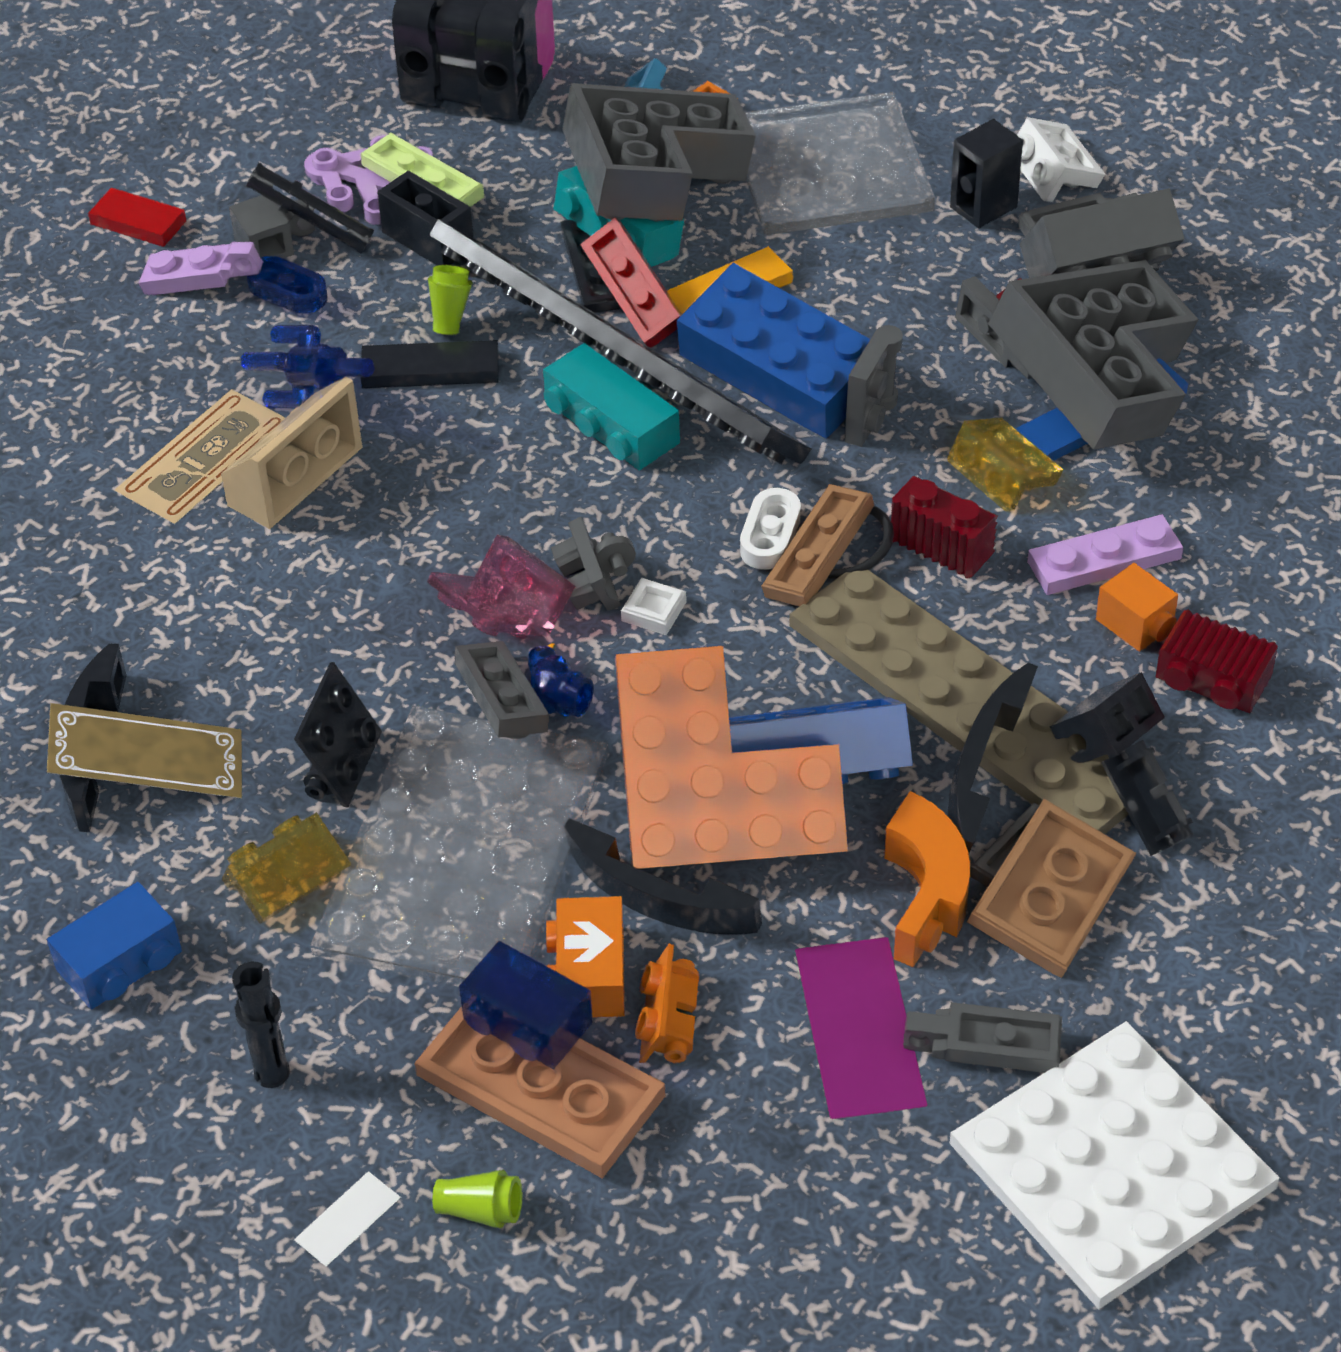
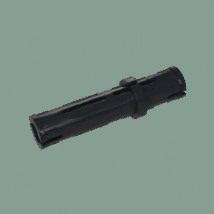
[245,162,374,253]
[232,961,290,1088]

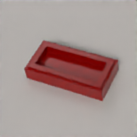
[88,187,187,247]

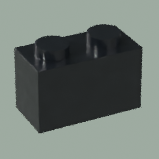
[950,118,1023,229]
[377,170,474,266]

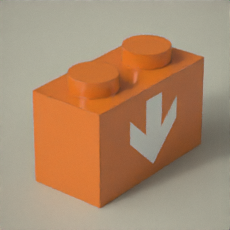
[546,896,625,1018]

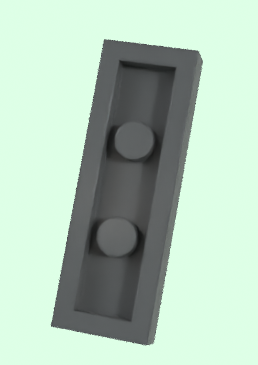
[454,641,549,739]

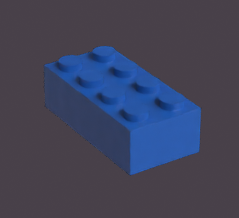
[677,263,870,438]

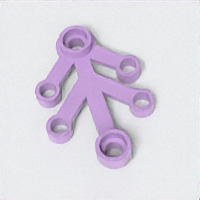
[304,135,433,225]

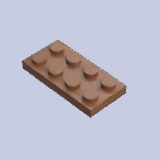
[415,985,665,1179]

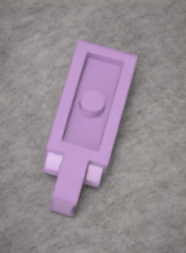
[139,242,263,295]

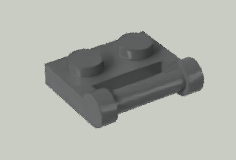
[845,325,903,447]

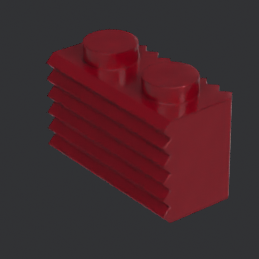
[891,476,998,578]
[1155,609,1278,714]

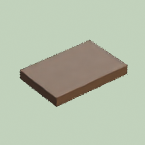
[967,799,1137,978]

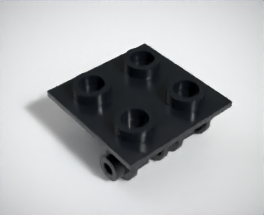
[294,662,382,808]

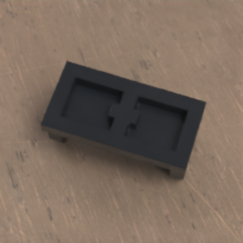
[1049,672,1165,763]

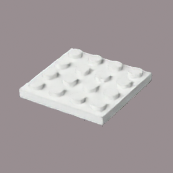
[950,1021,1279,1309]

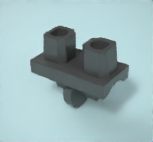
[551,517,636,611]

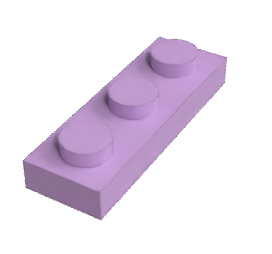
[1028,514,1183,595]

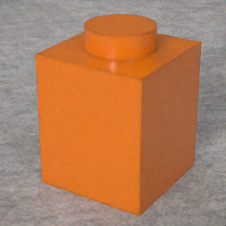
[1096,563,1178,652]

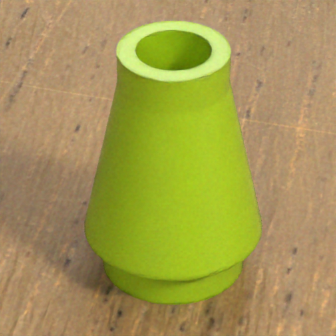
[428,265,473,335]
[432,1170,523,1229]

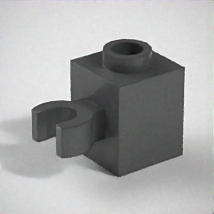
[229,195,315,266]

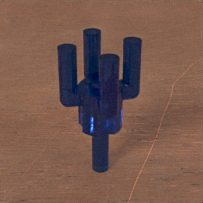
[240,325,374,409]

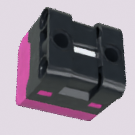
[392,0,555,123]

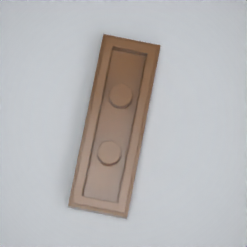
[761,484,874,606]

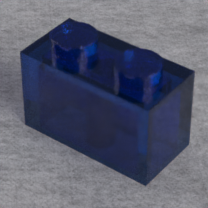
[459,940,593,1070]

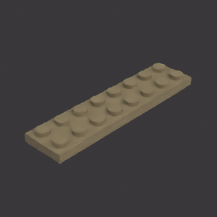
[789,563,1129,834]

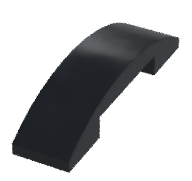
[60,644,127,832]
[948,663,1038,854]
[564,818,762,935]

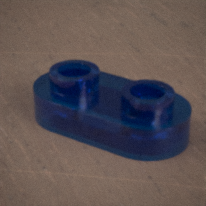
[246,256,328,314]

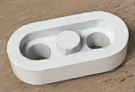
[740,488,801,570]

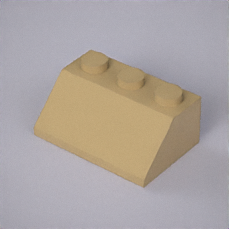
[221,377,362,529]

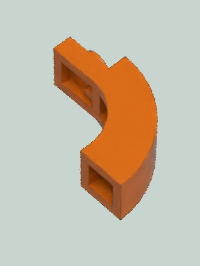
[884,791,970,967]

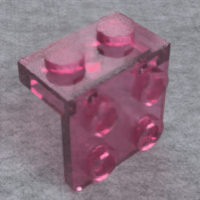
[427,535,576,639]

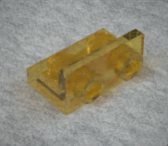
[947,417,1064,511]
[222,812,352,924]

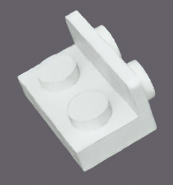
[1017,117,1105,202]

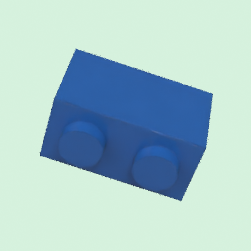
[47,882,182,1010]

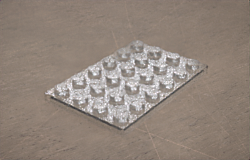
[310,705,609,1000]

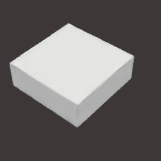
[621,578,686,635]

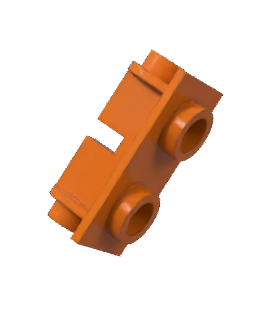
[635,943,700,1063]

